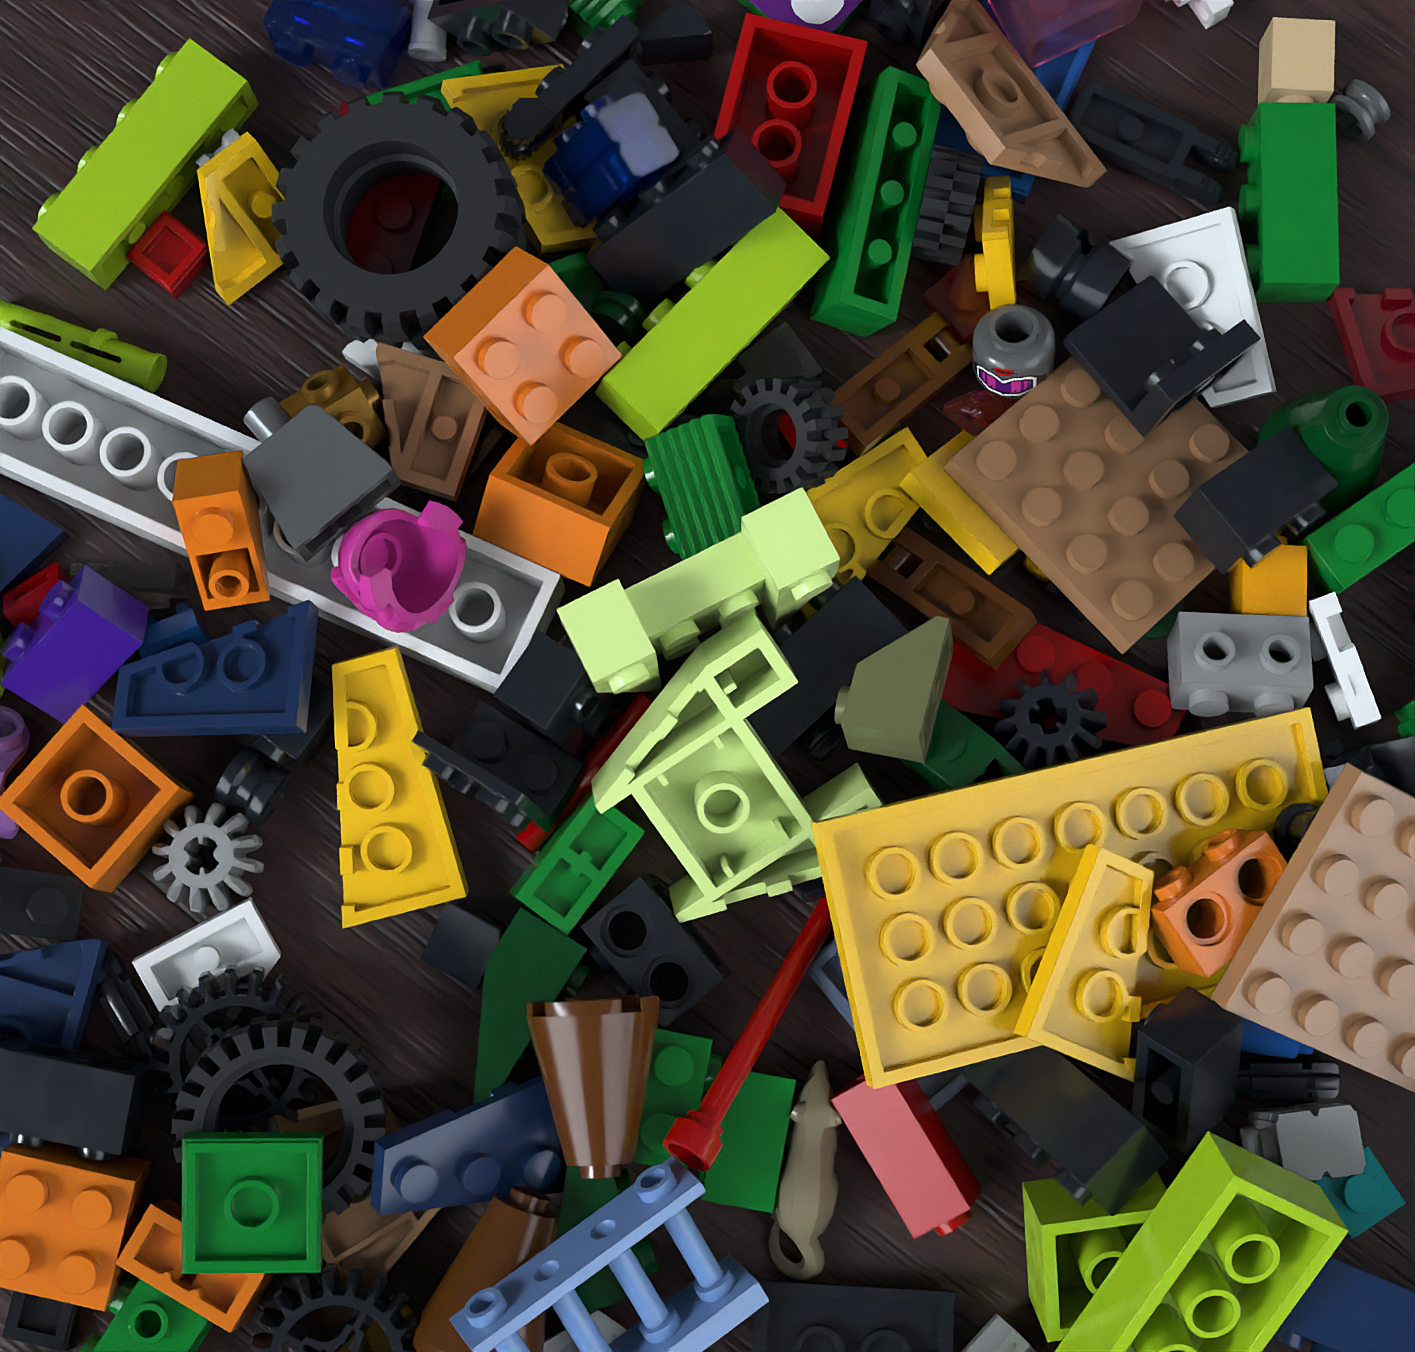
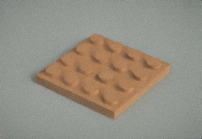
[944,356,1249,655]
[1210,763,1415,1093]

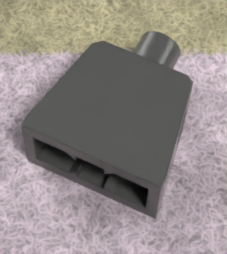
[243,396,401,562]

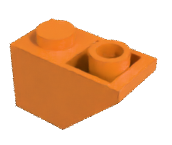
[172,450,270,611]

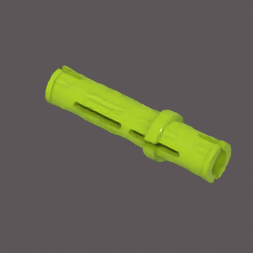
[0,298,167,392]

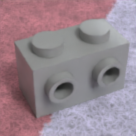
[1167,612,1314,717]

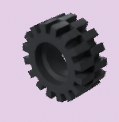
[910,145,983,267]
[730,375,848,494]

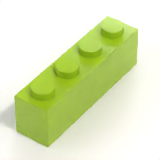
[32,38,259,291]
[595,206,831,441]

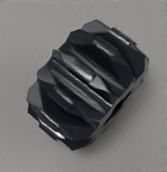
[994,668,1107,771]

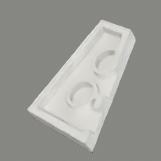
[1109,207,1277,408]

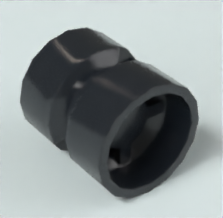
[1016,213,1134,324]

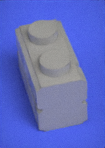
[1239,1101,1366,1181]

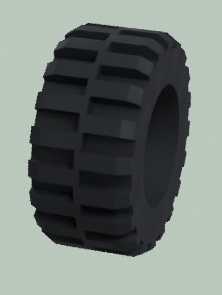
[272,91,527,350]

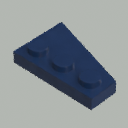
[112,600,319,737]

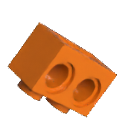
[1149,827,1288,978]
[115,1199,276,1333]

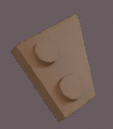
[376,342,488,502]

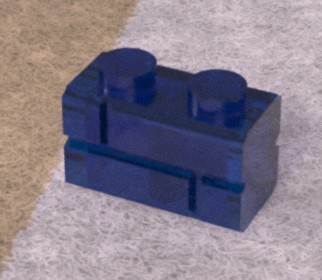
[264,0,412,89]
[541,92,679,229]

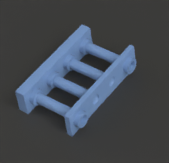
[449,1156,769,1352]

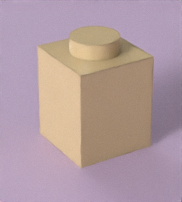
[1258,17,1335,105]

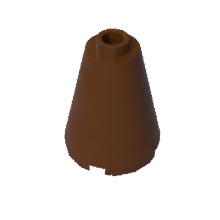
[526,994,660,1179]
[410,1185,558,1352]

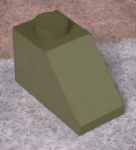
[835,616,954,763]

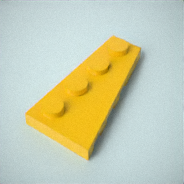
[332,645,469,929]

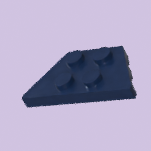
[0,936,109,1150]

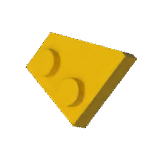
[197,132,285,306]
[974,175,1016,310]

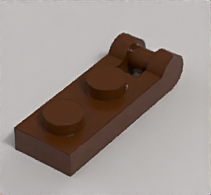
[829,311,973,458]
[864,527,1037,671]

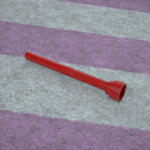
[662,897,833,1171]

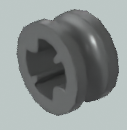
[1329,79,1391,143]

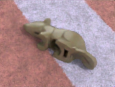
[768,1060,842,1281]

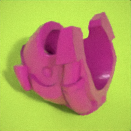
[331,500,467,633]

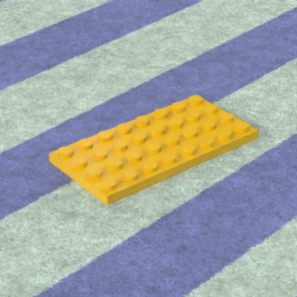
[810,707,1328,1089]

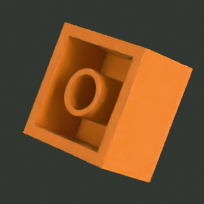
[423,246,623,446]
[472,421,646,587]
[0,704,197,893]
[0,1141,152,1311]

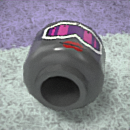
[972,304,1055,399]

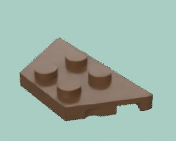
[916,0,1107,188]

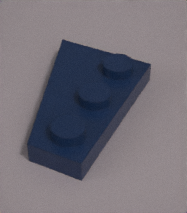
[370,1075,567,1215]

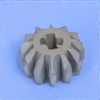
[152,803,264,913]

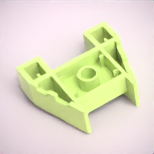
[556,487,840,694]
[591,609,885,923]

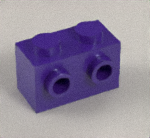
[0,565,149,724]

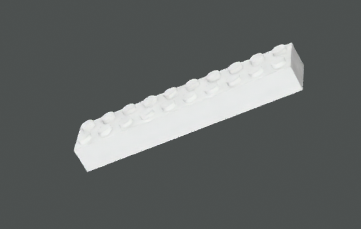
[0,327,566,694]

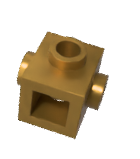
[279,363,389,450]

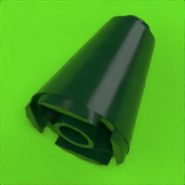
[1254,385,1389,515]

